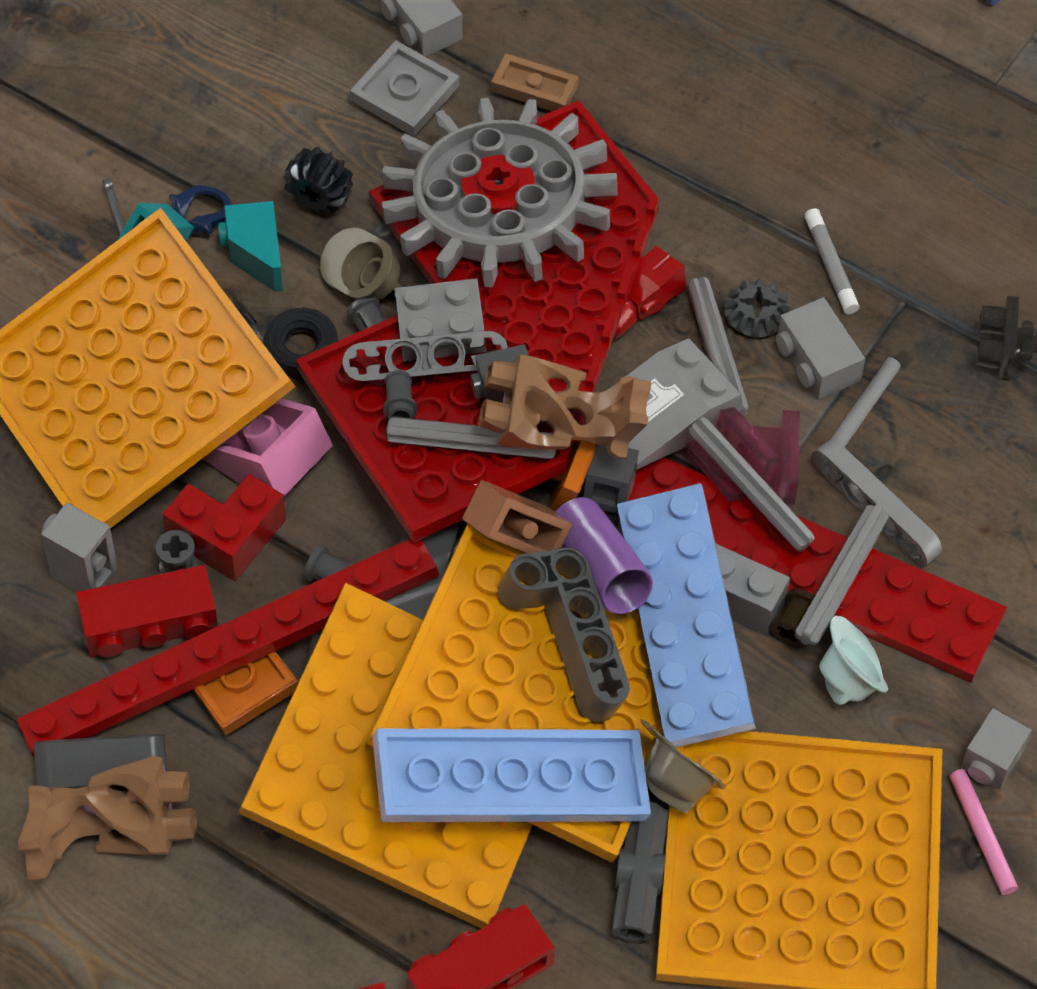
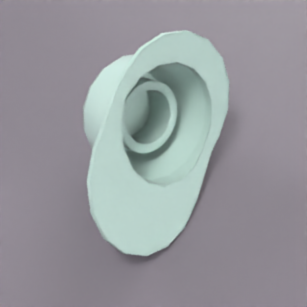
[819,616,888,705]

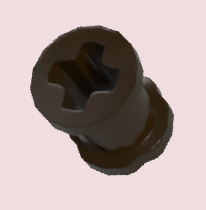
[770,588,815,647]

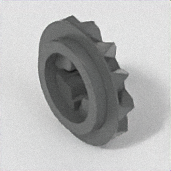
[724,278,790,337]

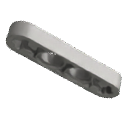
[343,331,508,381]
[812,439,942,567]

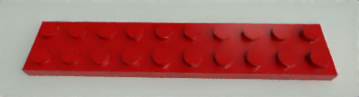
[602,457,1007,683]

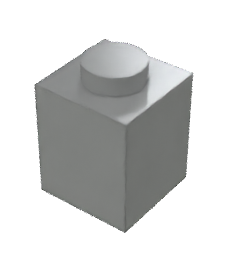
[961,708,1032,790]

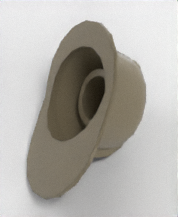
[320,227,402,300]
[641,719,726,813]

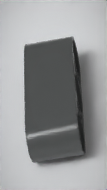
[34,734,167,787]

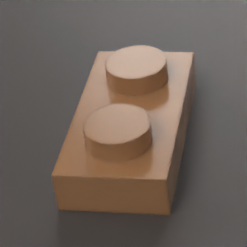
[491,53,579,111]

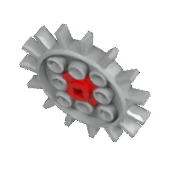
[382,98,617,287]

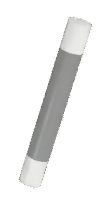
[804,208,860,314]

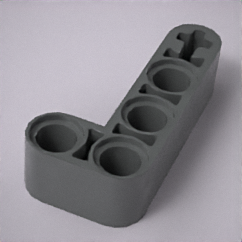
[497,548,630,722]

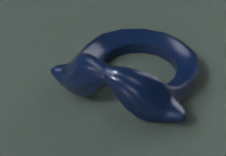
[169,185,231,235]

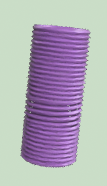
[556,497,653,614]

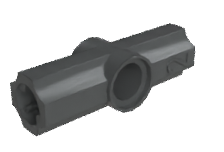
[612,802,669,944]

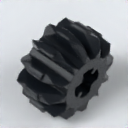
[283,146,354,215]

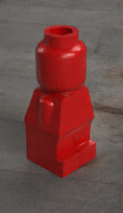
[613,246,687,339]

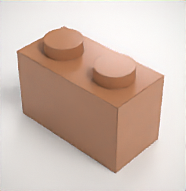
[462,480,573,553]

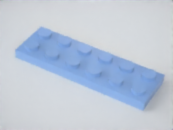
[617,483,756,747]
[373,728,651,822]

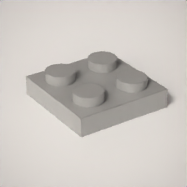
[350,40,460,137]
[395,279,487,362]

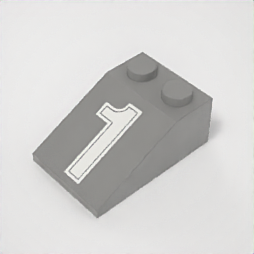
[608,338,742,470]

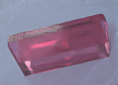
[686,407,781,501]
[745,410,800,505]

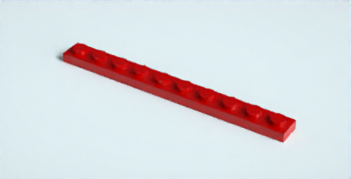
[17,538,439,757]

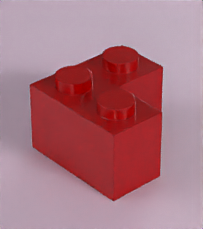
[162,474,286,582]

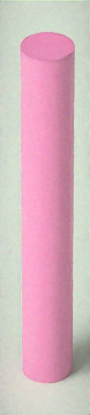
[949,769,1018,895]

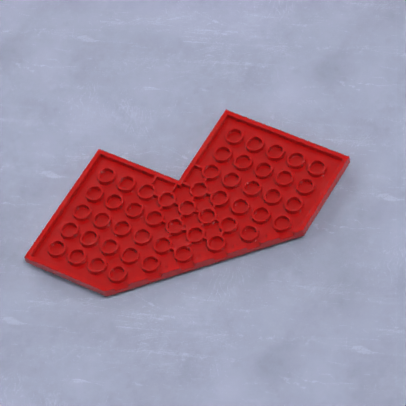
[296,100,659,542]

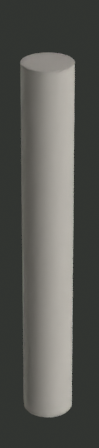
[831,357,901,447]

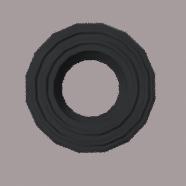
[264,307,338,379]

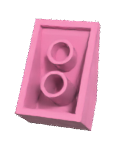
[202,398,333,496]

